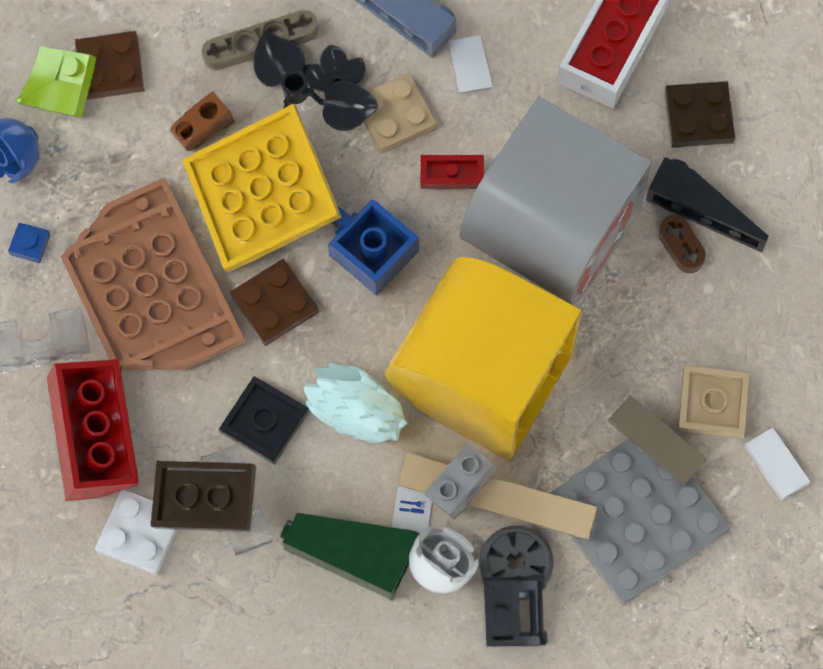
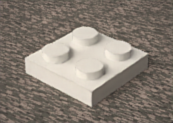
[95,490,177,576]

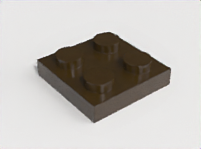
[665,81,735,148]

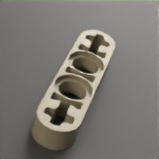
[202,10,318,70]

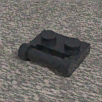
[484,575,548,647]

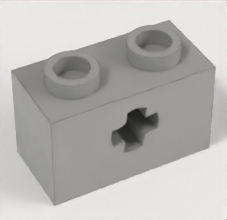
[424,442,498,521]

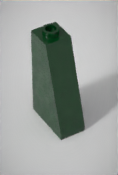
[280,513,420,600]

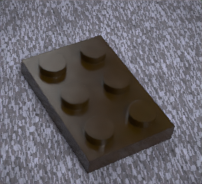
[150,461,256,532]

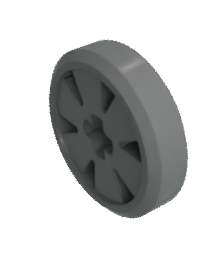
[479,526,553,600]

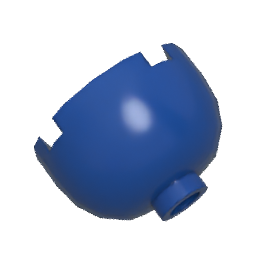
[0,118,39,183]

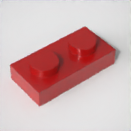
[420,155,484,189]

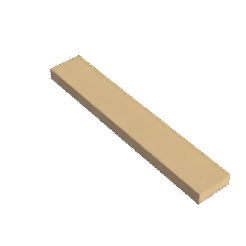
[398,453,598,541]

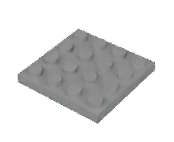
[550,439,731,606]

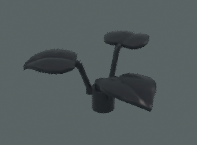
[253,30,378,131]

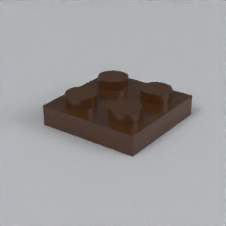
[75,31,145,100]
[230,258,319,346]

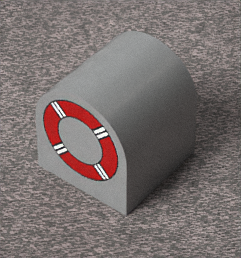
[460,96,652,305]

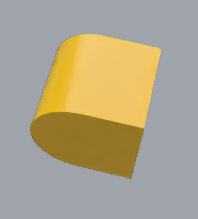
[385,257,582,462]

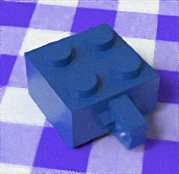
[328,200,419,296]

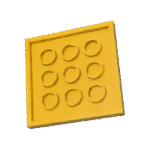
[182,104,342,273]

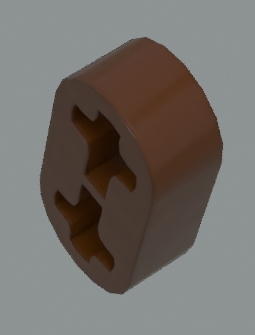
[659,215,706,273]

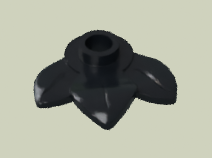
[303,45,365,95]

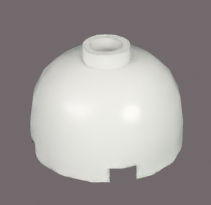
[409,526,478,594]

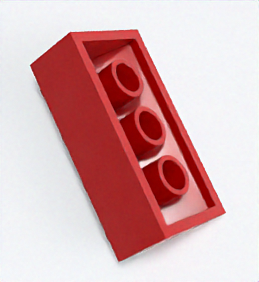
[46,359,139,501]

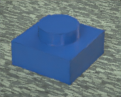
[8,222,51,264]

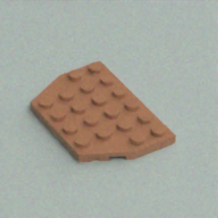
[61,177,246,370]

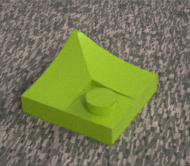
[16,46,97,118]

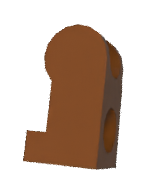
[170,91,235,151]

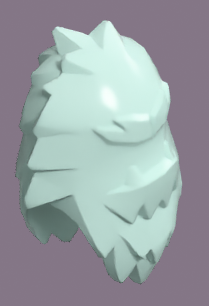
[304,362,408,444]

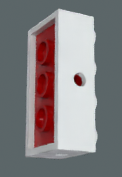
[557,0,669,109]

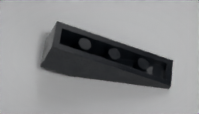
[646,157,769,253]

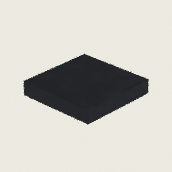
[219,376,309,465]

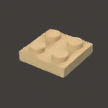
[364,73,437,154]
[678,365,750,439]

